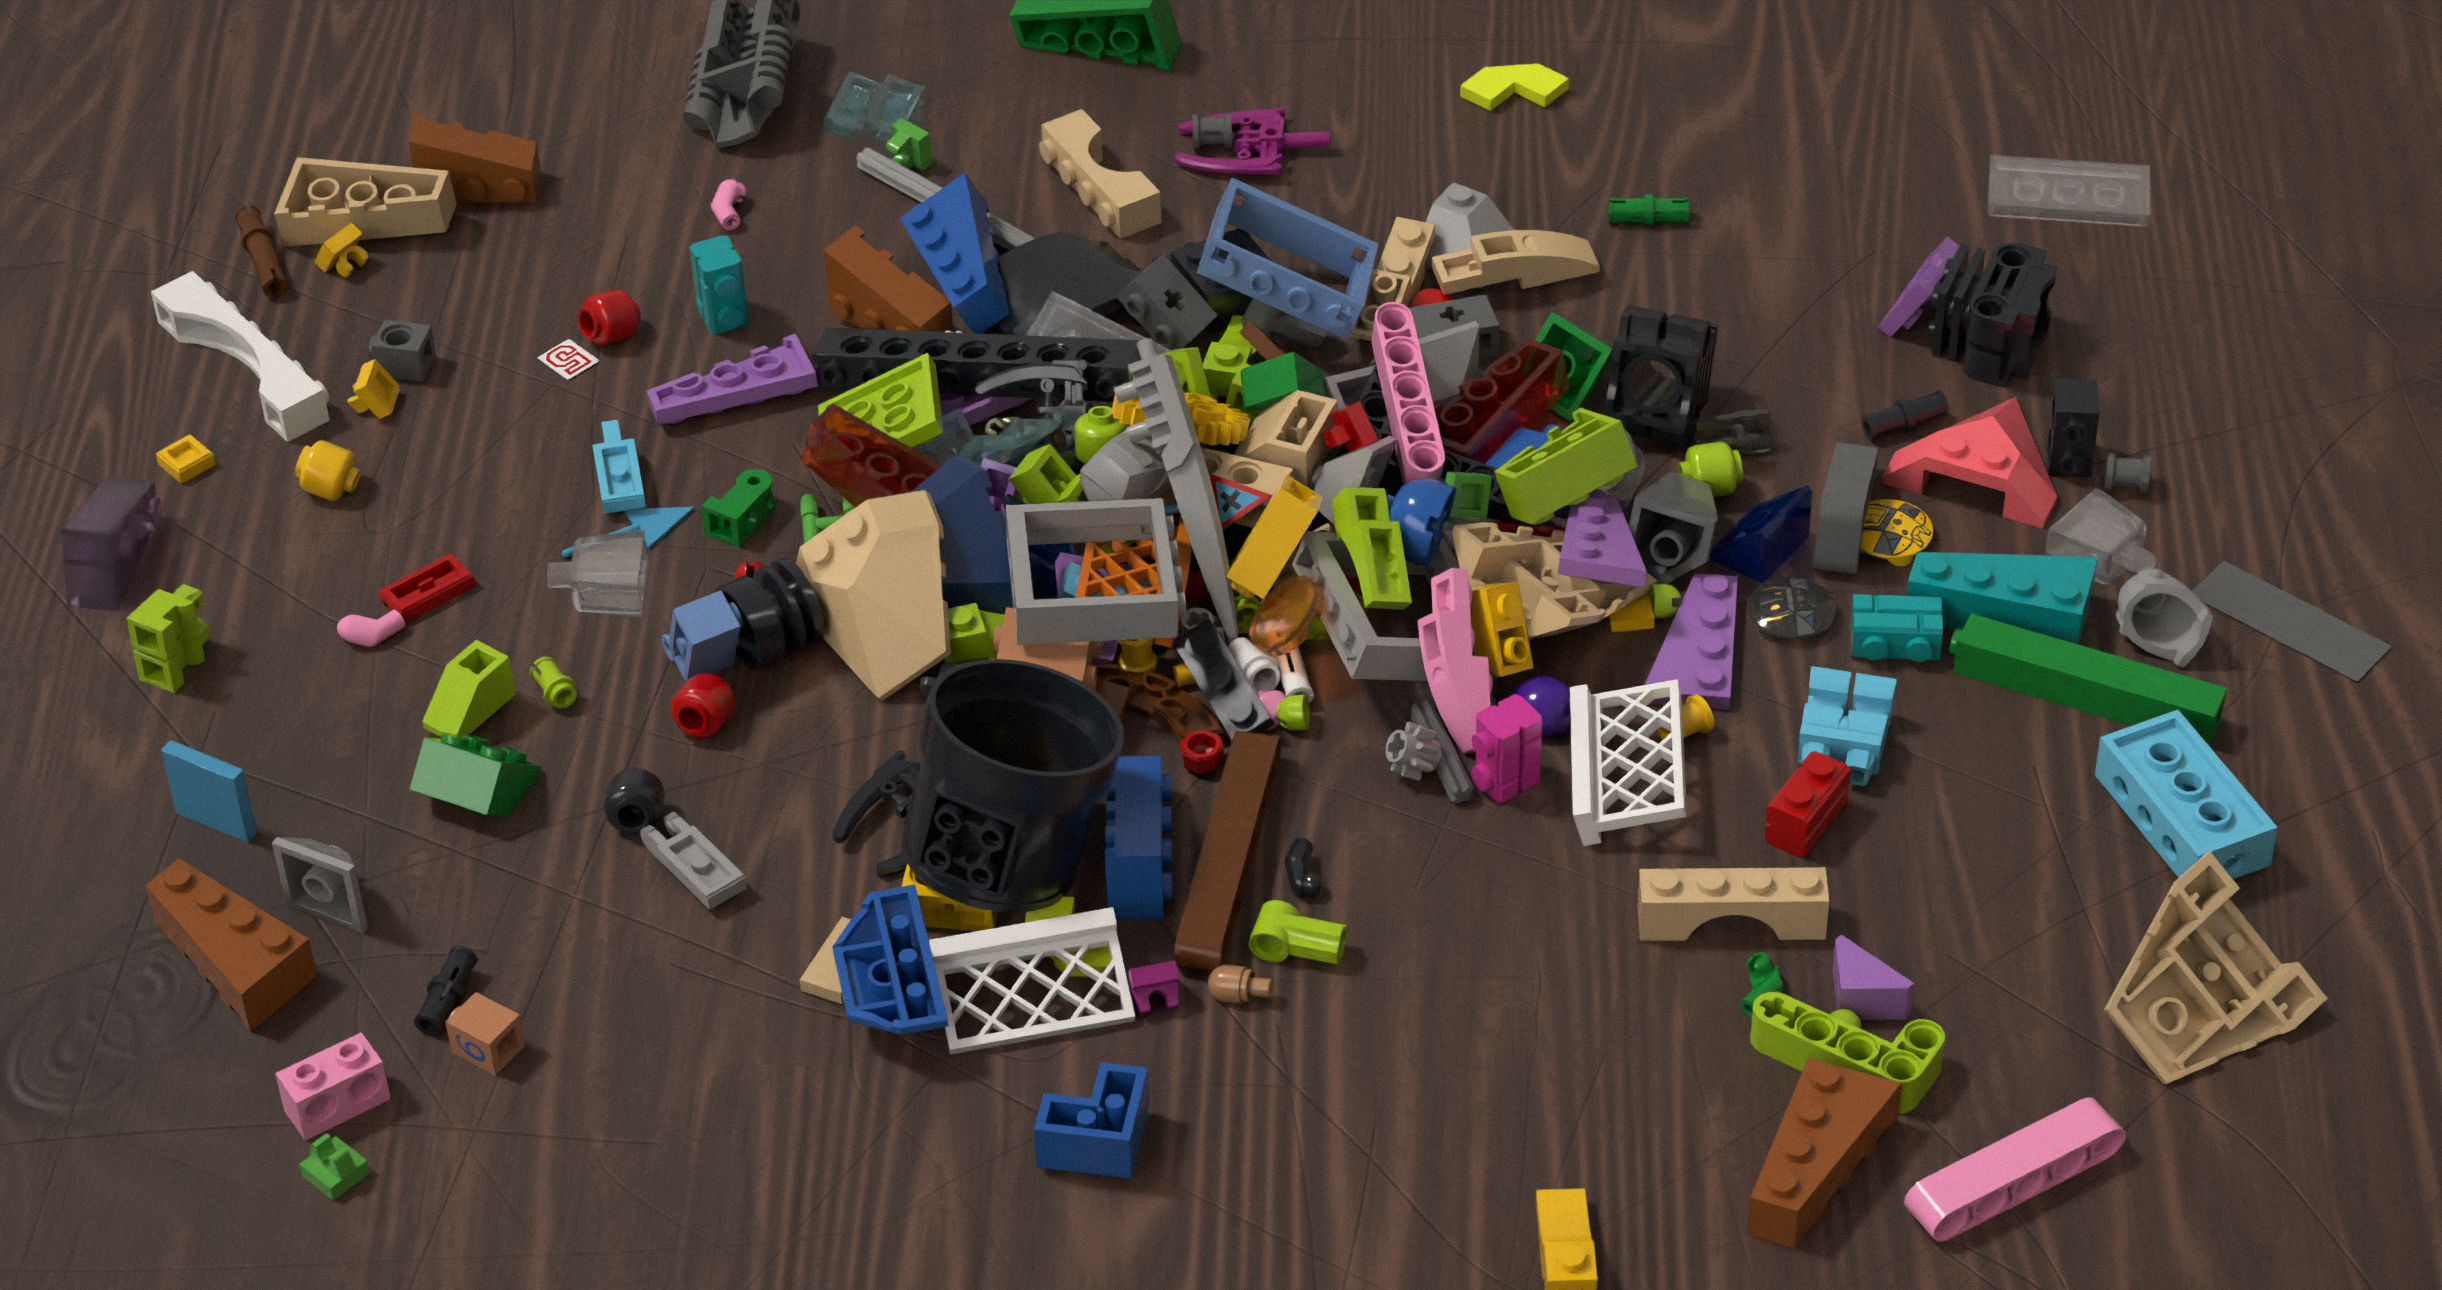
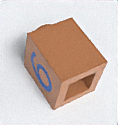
[446,992,525,1076]

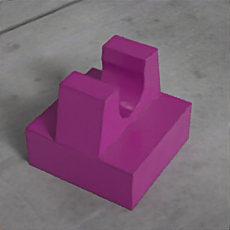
[1127,961,1179,1016]

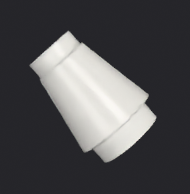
[1228,638,1280,693]

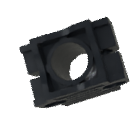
[1928,243,2058,388]
[1604,305,1719,449]

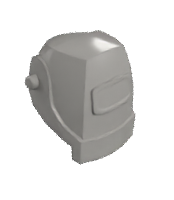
[1079,430,1169,501]
[2115,568,2213,667]

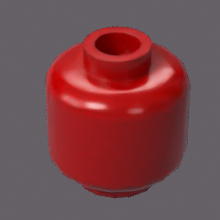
[578,289,641,346]
[670,673,736,739]

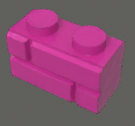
[1471,694,1542,803]

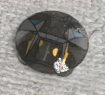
[1749,577,1836,642]

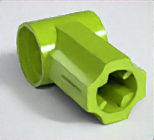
[1248,900,1347,964]

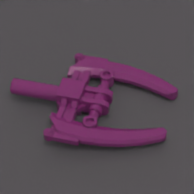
[1175,107,1331,175]

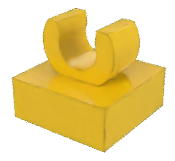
[314,223,368,278]
[347,359,401,419]

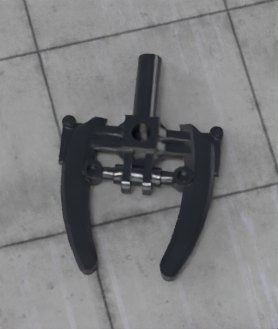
[976,359,1130,467]
[833,750,920,877]

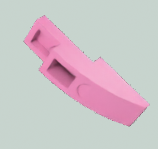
[1418,568,1493,754]

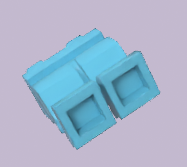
[1797,666,1897,786]

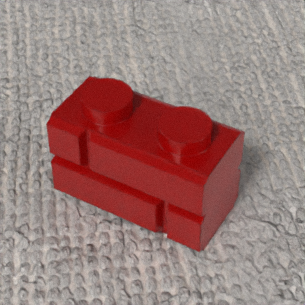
[1765,751,1851,858]

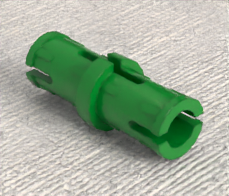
[1608,194,1689,226]

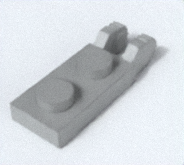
[640,812,747,910]

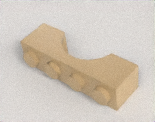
[1039,109,1162,239]
[1638,867,1829,941]

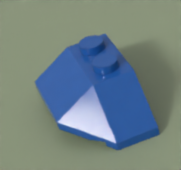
[832,884,948,1035]

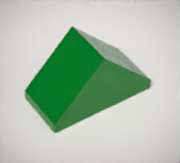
[1240,352,1326,411]

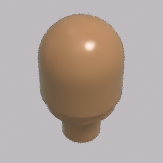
[1208,965,1274,1004]

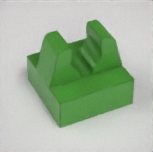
[886,118,933,171]
[1445,472,1492,519]
[299,1133,370,1201]

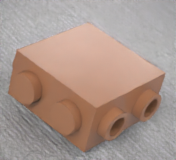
[990,607,1102,690]

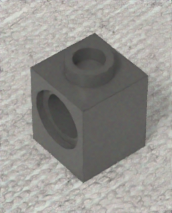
[369,319,436,382]

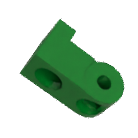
[701,469,775,548]

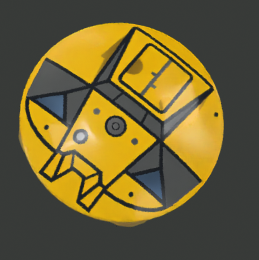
[1860,499,1933,566]

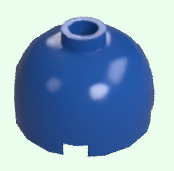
[1386,478,1456,567]

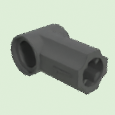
[1241,298,1326,349]

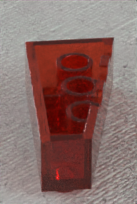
[1412,338,1570,479]
[800,403,941,508]

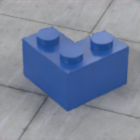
[1034,1062,1150,1179]

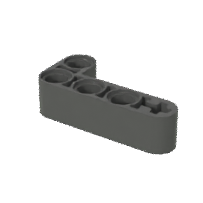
[1813,442,1879,575]

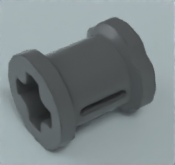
[1192,113,1232,149]
[2104,452,2151,493]

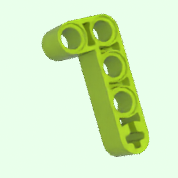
[1750,992,1945,1114]

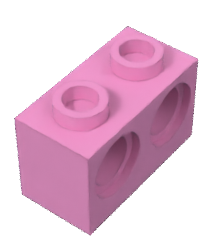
[275,1032,391,1141]

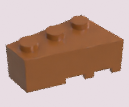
[408,112,541,203]
[824,225,954,333]

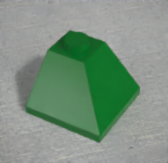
[1510,312,1613,423]

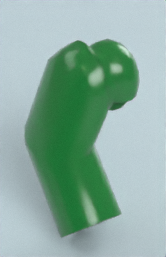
[1740,952,1783,1018]

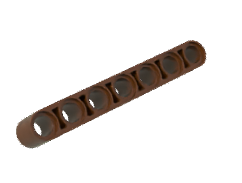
[1174,730,1282,971]

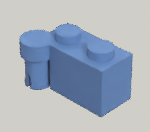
[662,590,743,682]

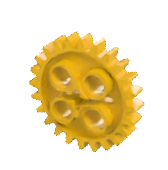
[1111,392,1250,446]

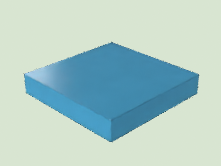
[161,740,258,843]

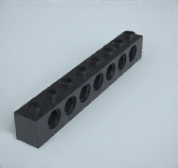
[811,327,1141,402]

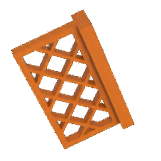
[1075,515,1193,648]

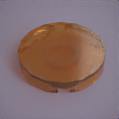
[1249,575,1325,657]

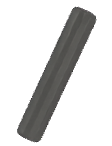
[1411,700,1473,804]

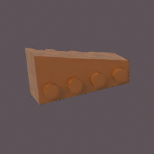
[146,858,317,1032]
[1747,1057,1901,1249]

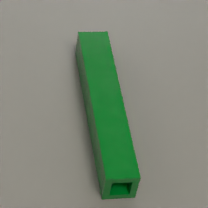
[1949,613,2227,747]

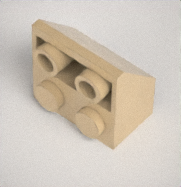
[1234,390,1337,488]

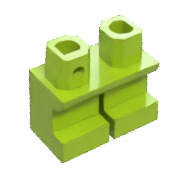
[126,584,211,693]

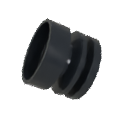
[714,556,825,670]

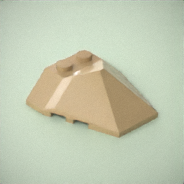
[796,490,951,701]
[1452,522,1657,640]
[2104,852,2328,1084]

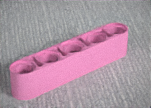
[1372,302,1445,485]
[1904,1097,2126,1242]

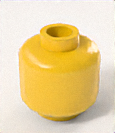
[294,440,361,501]

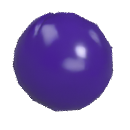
[1511,676,1571,738]

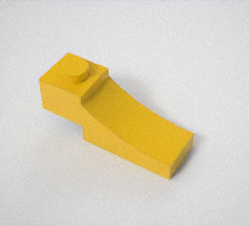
[1536,1188,1597,1290]

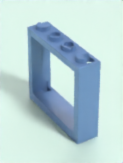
[1197,177,1378,340]

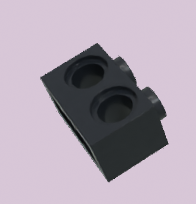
[2046,378,2100,477]

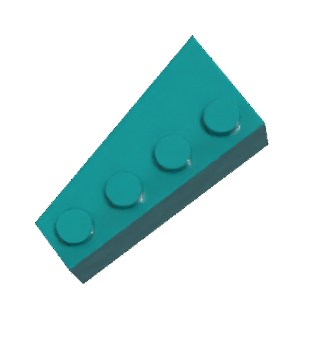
[1906,552,2098,645]

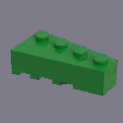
[1009,0,1182,70]

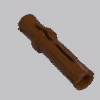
[234,204,289,298]

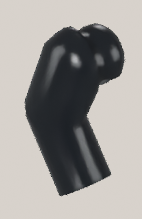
[1284,838,1321,898]

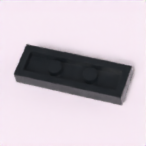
[1173,618,1275,740]

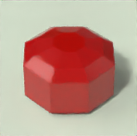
[1180,730,1224,774]

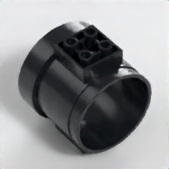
[901,659,1124,913]

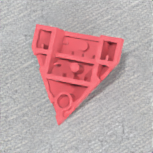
[1881,397,2057,528]

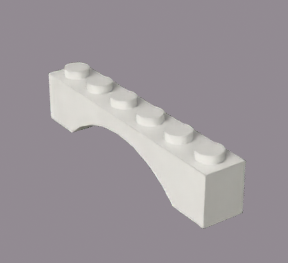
[151,271,330,442]

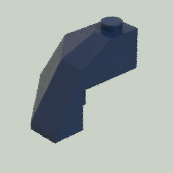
[912,454,1013,614]

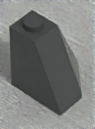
[1629,472,1718,584]

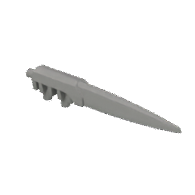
[1114,338,1238,643]

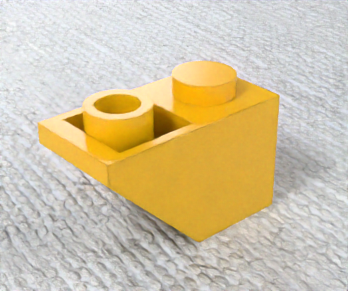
[1470,581,1534,677]

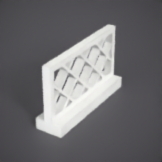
[1570,679,1687,846]
[929,907,1135,1055]

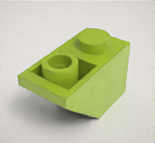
[422,639,516,738]

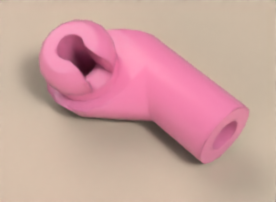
[711,179,746,231]
[337,610,405,647]

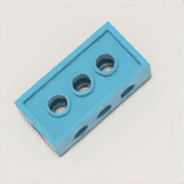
[2095,710,2278,879]

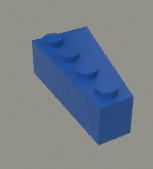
[900,173,1010,334]
[1105,756,1173,920]

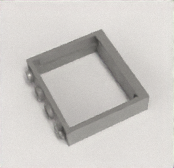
[1006,498,1186,645]
[1292,531,1494,681]

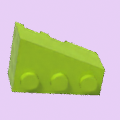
[1494,408,1637,525]

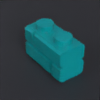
[689,235,749,334]
[1850,594,1943,662]

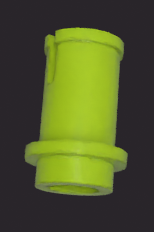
[530,656,577,708]

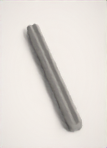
[856,148,1036,251]

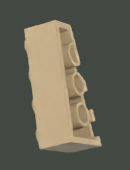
[274,157,457,247]

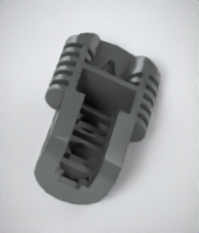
[683,0,801,148]

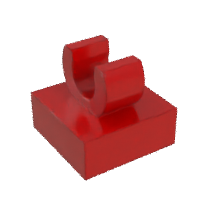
[1321,401,1379,452]

